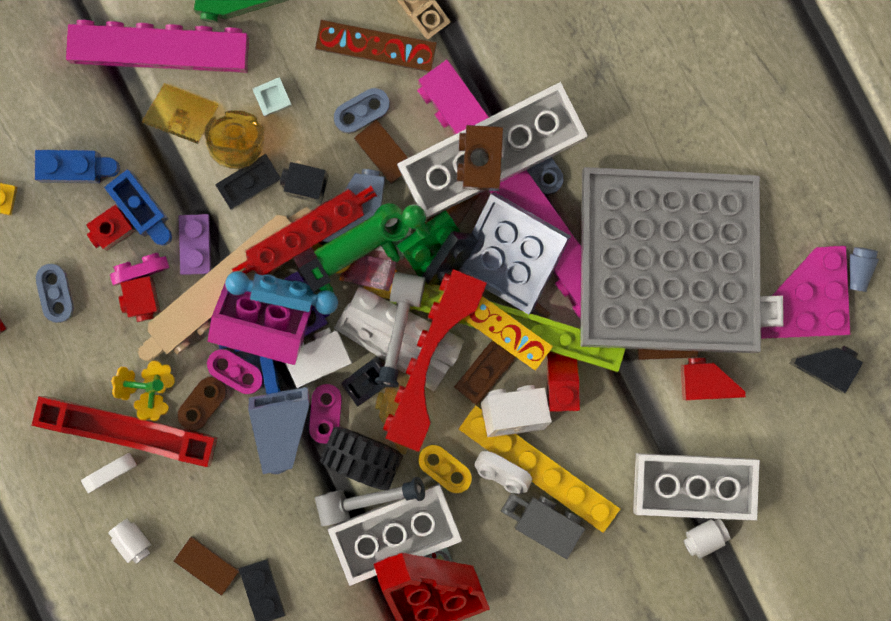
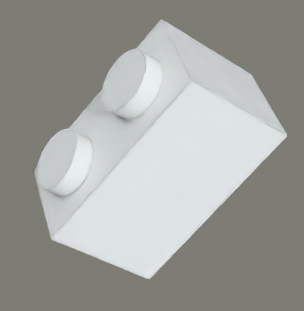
[286,328,352,388]
[481,385,552,437]

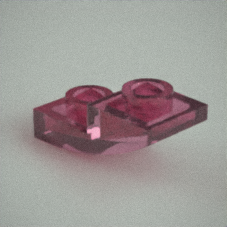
[339,255,396,291]

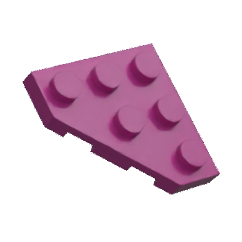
[761,246,850,339]

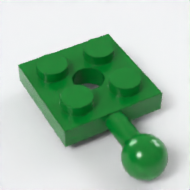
[397,204,460,277]

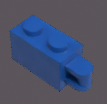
[35,150,120,184]
[104,169,172,246]

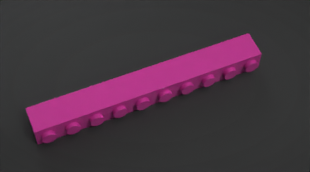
[417,60,581,320]

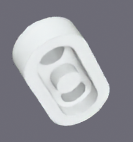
[474,451,532,494]

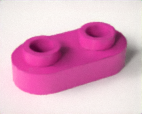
[109,253,170,286]
[207,349,263,394]
[309,384,342,443]

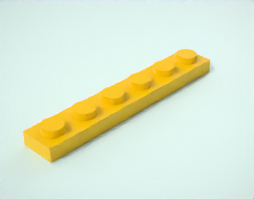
[458,405,620,533]

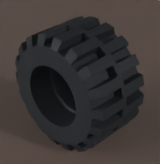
[320,427,403,490]

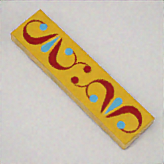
[438,295,553,371]

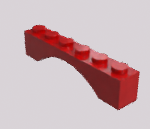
[383,269,487,452]
[31,396,218,467]

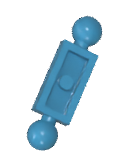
[225,271,338,314]

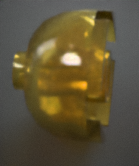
[204,110,265,169]

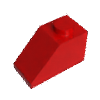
[547,352,580,412]
[681,358,746,401]

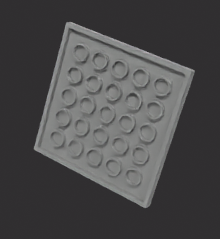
[580,167,761,353]

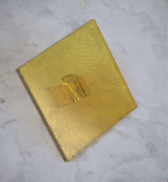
[142,83,219,144]

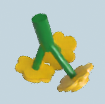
[111,360,175,421]

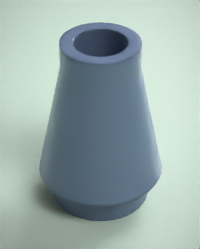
[849,247,879,292]

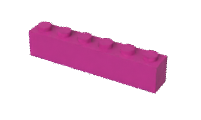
[66,20,249,73]

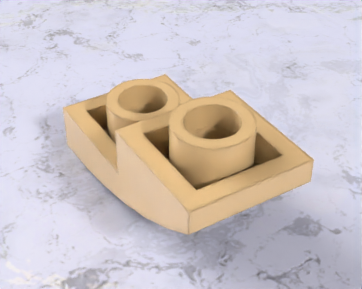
[396,0,451,40]

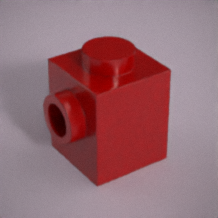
[86,204,136,251]
[119,276,161,323]

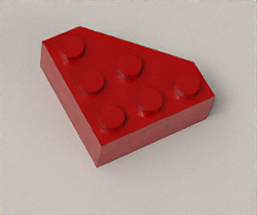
[373,553,490,621]

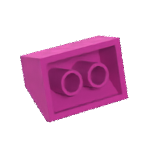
[208,284,313,365]

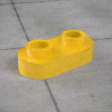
[418,445,472,493]

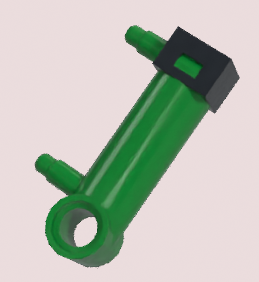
[294,203,409,294]

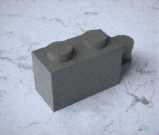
[501,493,585,559]

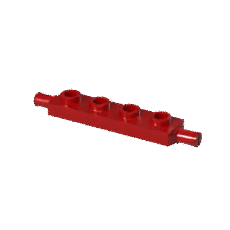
[232,185,377,275]

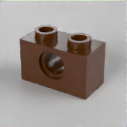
[457,125,503,191]

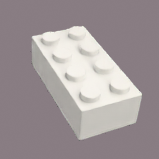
[633,453,760,520]
[327,484,462,586]

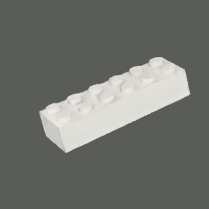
[397,82,588,220]

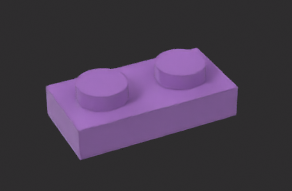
[179,214,211,275]

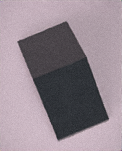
[341,356,386,407]

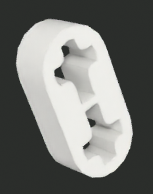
[81,453,137,493]

